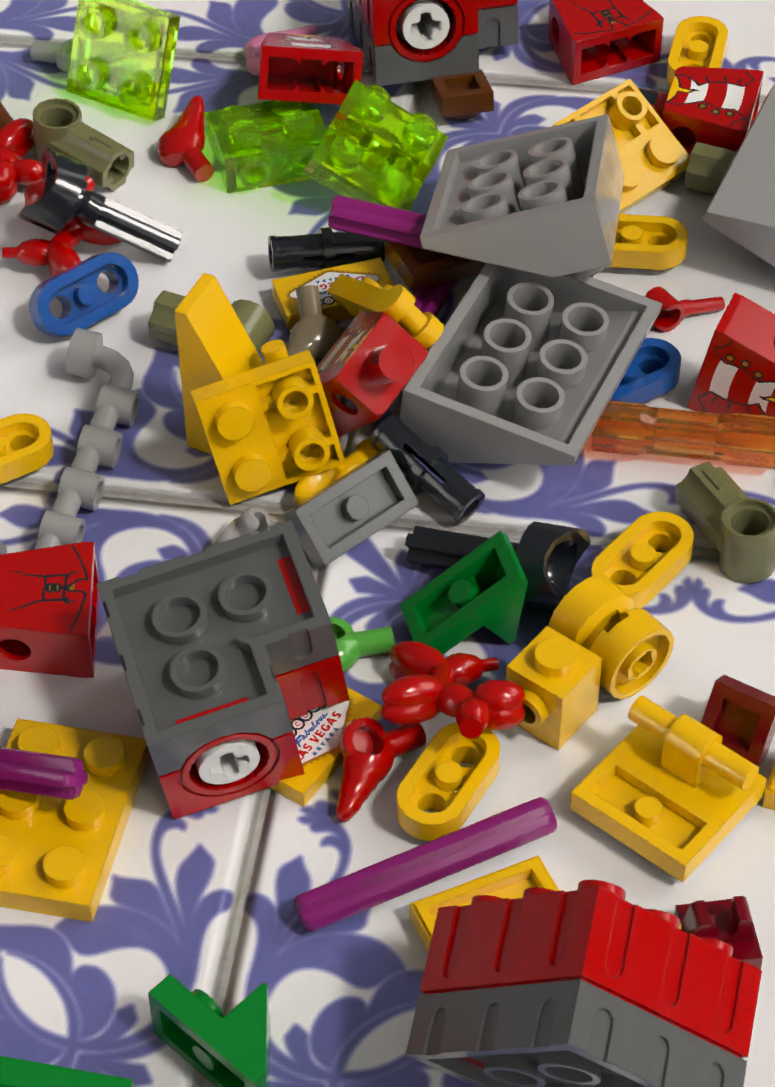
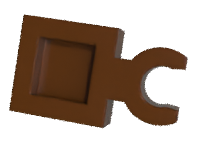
[431,69,494,120]

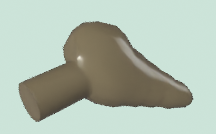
[286,285,343,364]

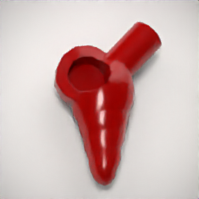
[156,95,214,182]
[335,717,426,823]

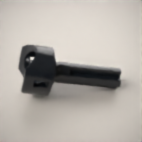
[17,147,183,262]
[405,521,591,612]

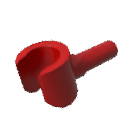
[645,286,725,332]

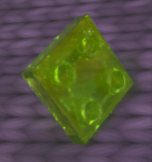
[66,0,181,122]

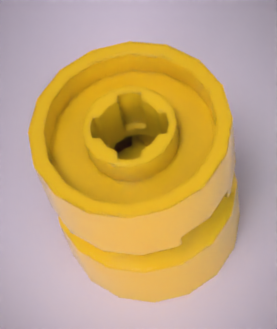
[548,575,674,699]

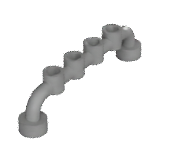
[0,328,140,555]

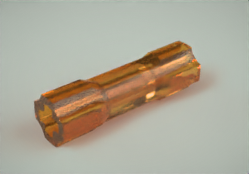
[591,401,775,469]

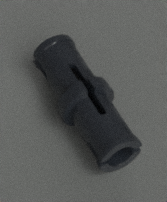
[268,227,385,273]
[369,414,485,524]

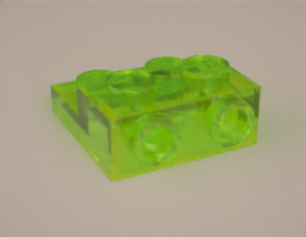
[303,80,449,210]
[204,100,333,194]

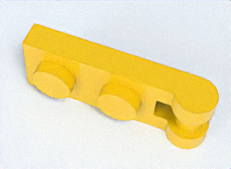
[327,274,444,349]

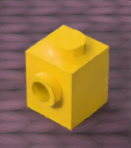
[506,626,602,751]

